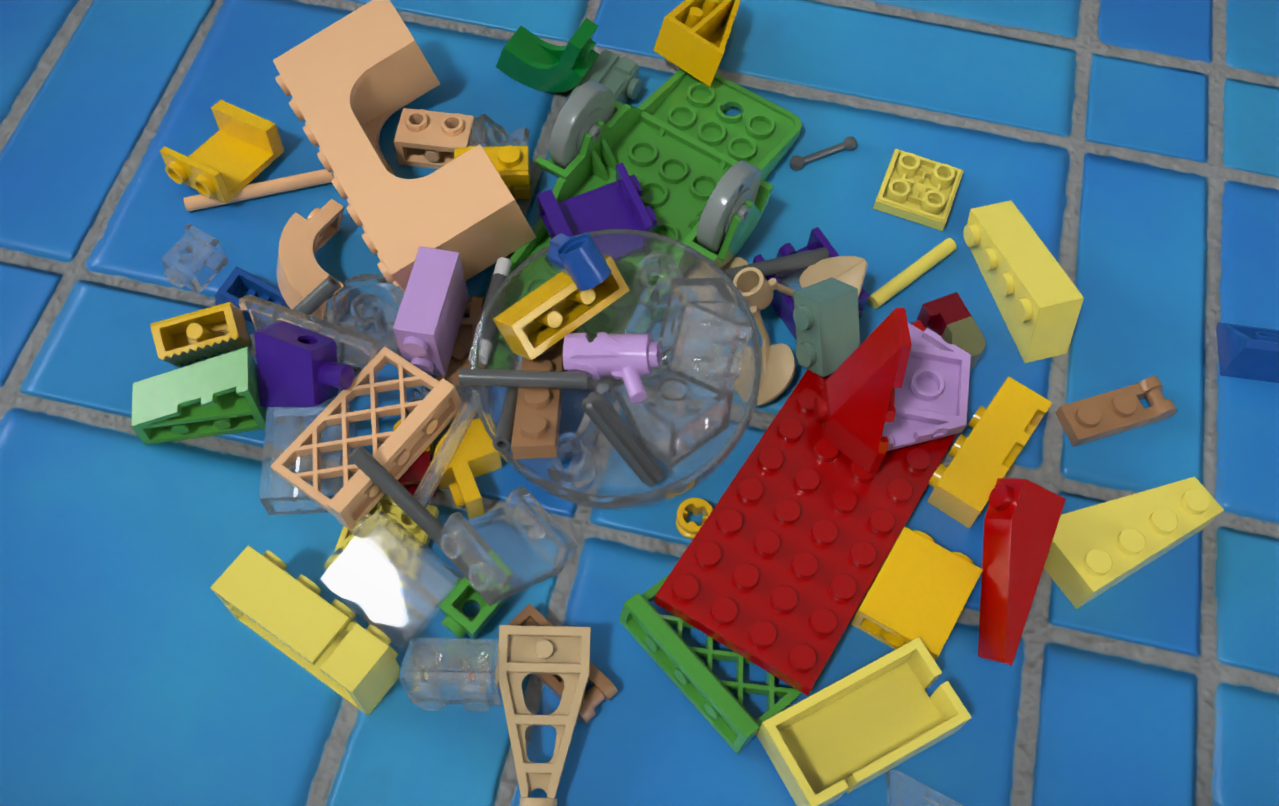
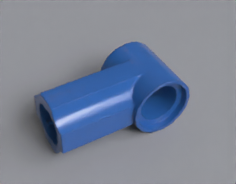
[546,233,611,291]

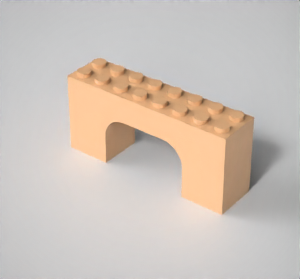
[273,0,537,299]

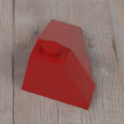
[814,308,912,473]
[978,478,1066,666]

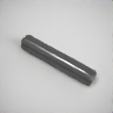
[581,391,664,487]

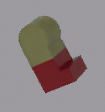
[917,292,986,370]

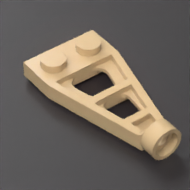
[497,625,591,806]

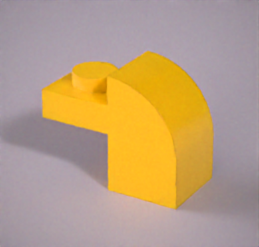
[433,416,502,520]

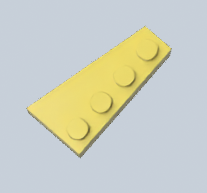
[963,200,1084,363]
[1044,477,1224,609]

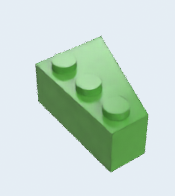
[131,347,269,445]

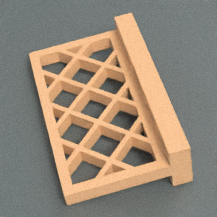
[270,346,463,532]

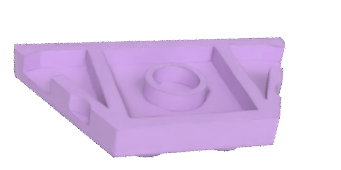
[882,322,971,451]

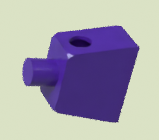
[254,320,354,407]

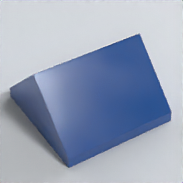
[1216,322,1279,383]

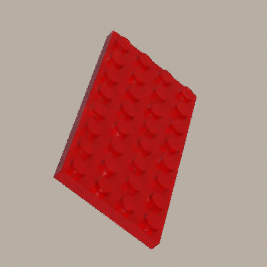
[654,369,957,696]

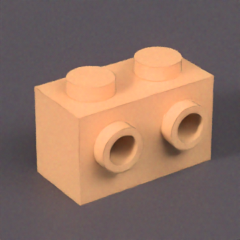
[394,108,477,169]

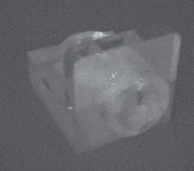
[470,113,530,147]

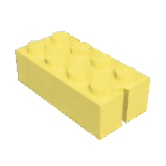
[210,545,403,716]
[757,637,972,806]

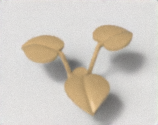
[690,256,867,406]

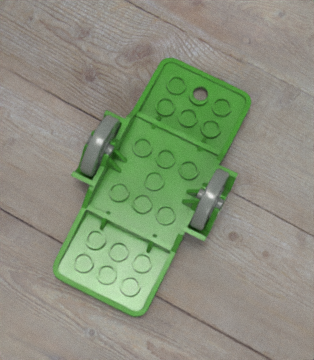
[501,69,802,343]

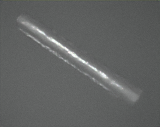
[403,402,478,520]

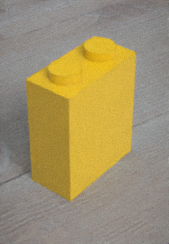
[851,526,983,660]

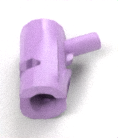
[563,332,661,403]

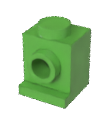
[439,566,508,640]

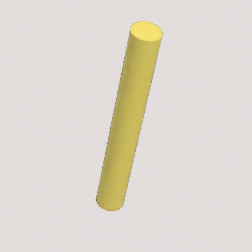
[868,238,957,309]

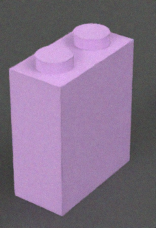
[393,246,469,377]

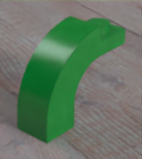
[496,18,600,93]

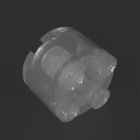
[326,274,404,365]

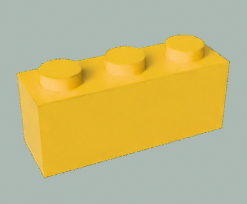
[493,254,630,361]

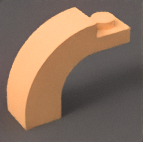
[276,199,348,333]

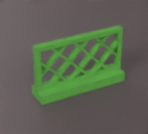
[619,574,818,754]

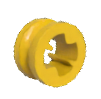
[676,497,713,539]

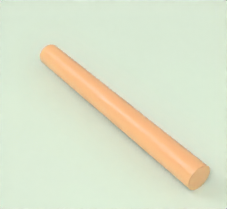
[184,169,334,212]

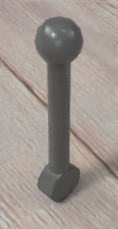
[790,136,857,171]

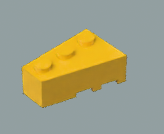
[653,0,741,87]
[927,376,1053,529]

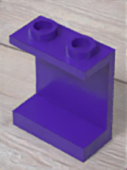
[537,163,657,259]

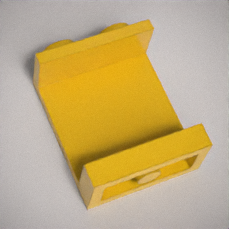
[159,100,284,204]

